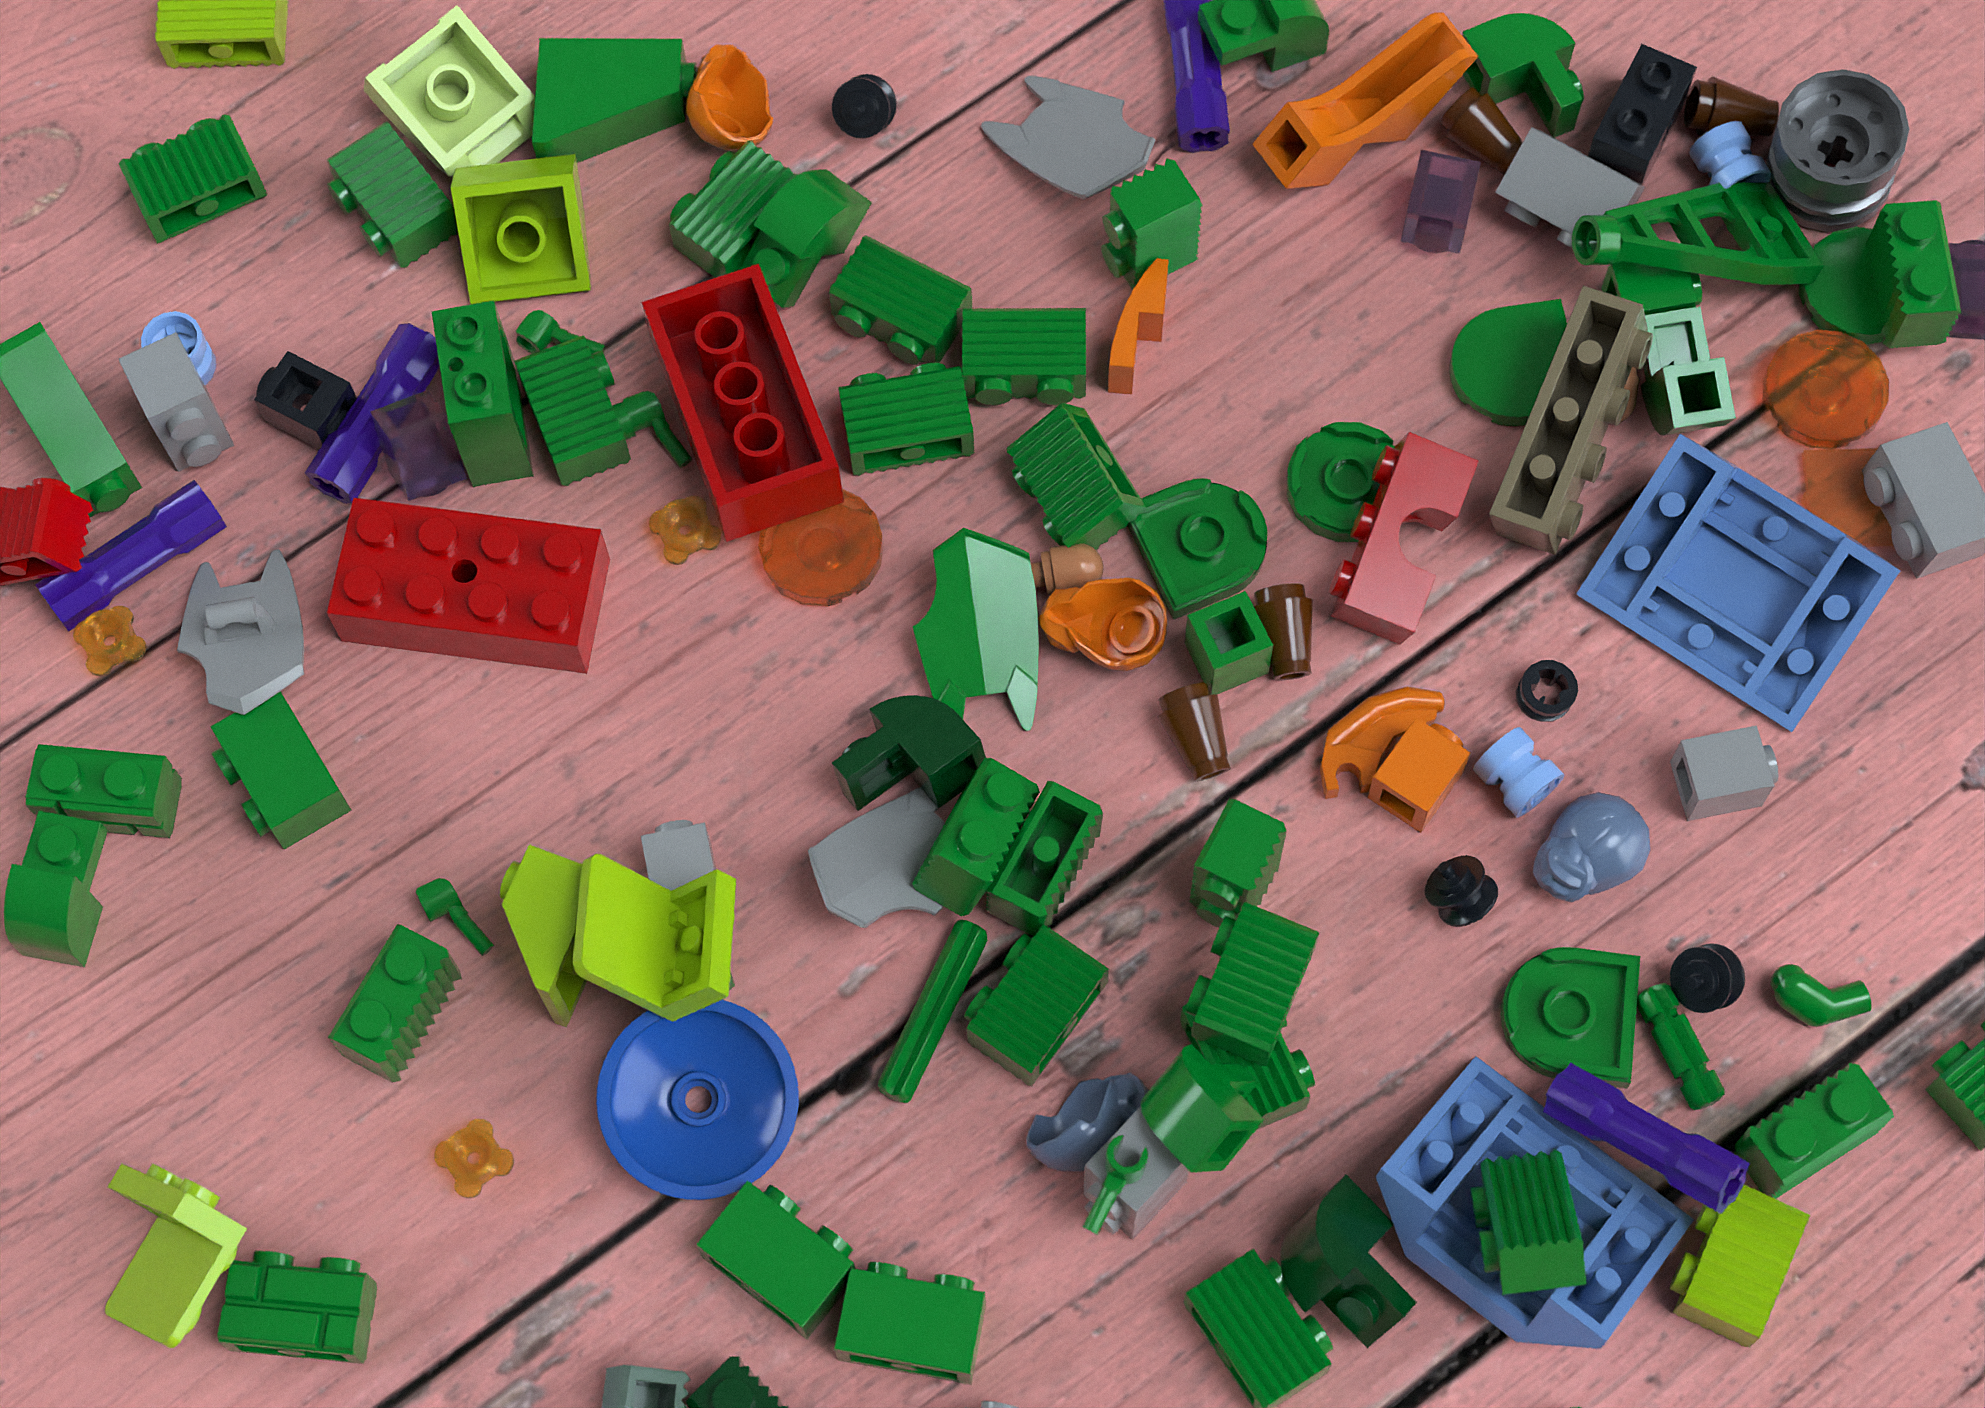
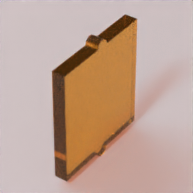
[1801,448,1893,547]

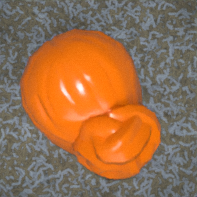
[686,44,773,151]
[1038,578,1168,671]

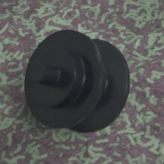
[832,74,897,138]
[1425,855,1498,927]
[1670,943,1745,1013]

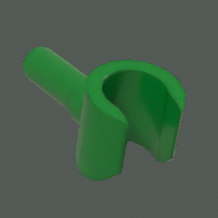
[516,310,605,354]
[623,391,692,468]
[416,878,494,956]
[1082,1135,1148,1235]

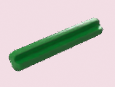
[878,920,987,1103]

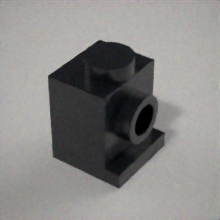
[254,351,357,451]

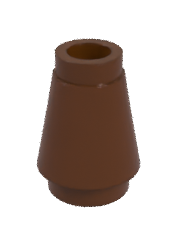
[1684,76,1779,137]
[1439,87,1523,176]
[1254,583,1313,680]
[1158,682,1231,782]

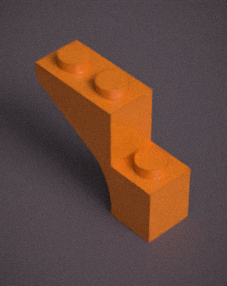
[1252,12,1478,189]

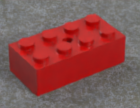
[641,264,844,542]
[327,497,610,674]

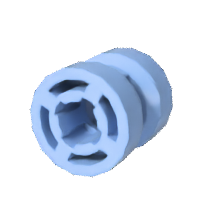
[1689,121,1772,189]
[141,311,216,385]
[1473,727,1565,818]

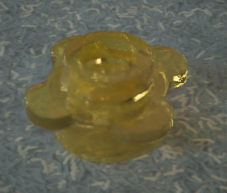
[649,496,722,565]
[73,606,147,676]
[434,1119,514,1198]

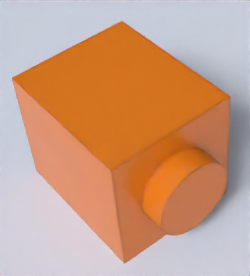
[1367,717,1471,833]

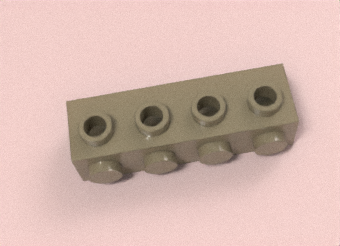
[1489,285,1653,555]

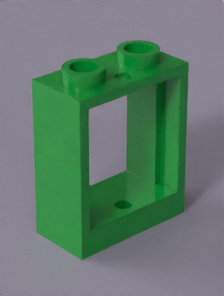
[431,300,534,487]

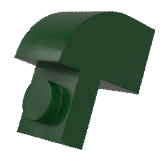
[832,695,986,811]
[1280,1174,1417,1348]

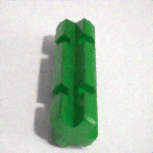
[1637,983,1725,1110]

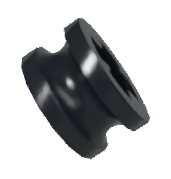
[1516,660,1578,722]

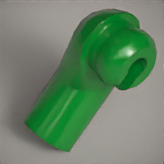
[1770,964,1872,1027]

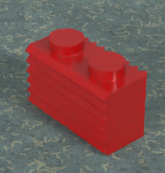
[0,478,93,586]

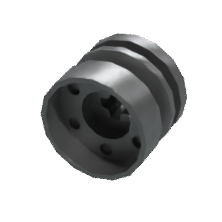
[1766,69,1909,232]

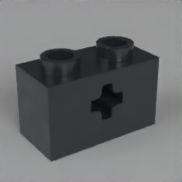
[1588,44,1697,186]

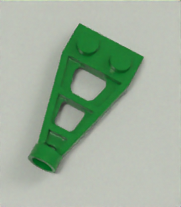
[1572,182,1824,285]

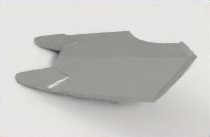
[981,76,1155,200]
[177,549,304,715]
[808,787,945,928]

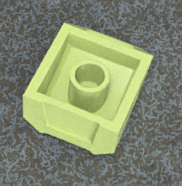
[363,6,535,176]

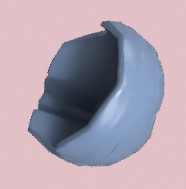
[1533,792,1651,903]
[1026,1072,1149,1172]

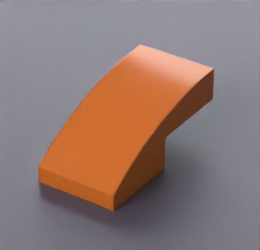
[1108,258,1169,395]

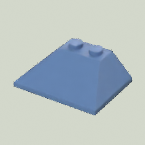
[1576,434,1901,732]
[1376,1056,1694,1349]

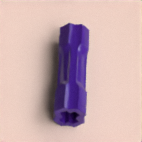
[1164,0,1230,153]
[305,323,440,504]
[35,480,227,632]
[1543,1062,1750,1214]

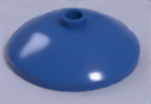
[596,1000,799,1200]

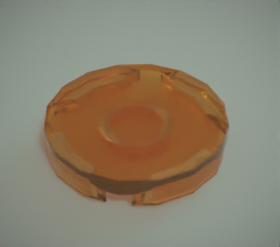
[1762,330,1889,450]
[758,489,884,607]

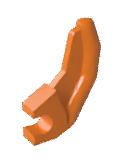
[1320,686,1445,799]

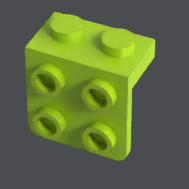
[573,854,736,1022]
[105,1164,247,1348]

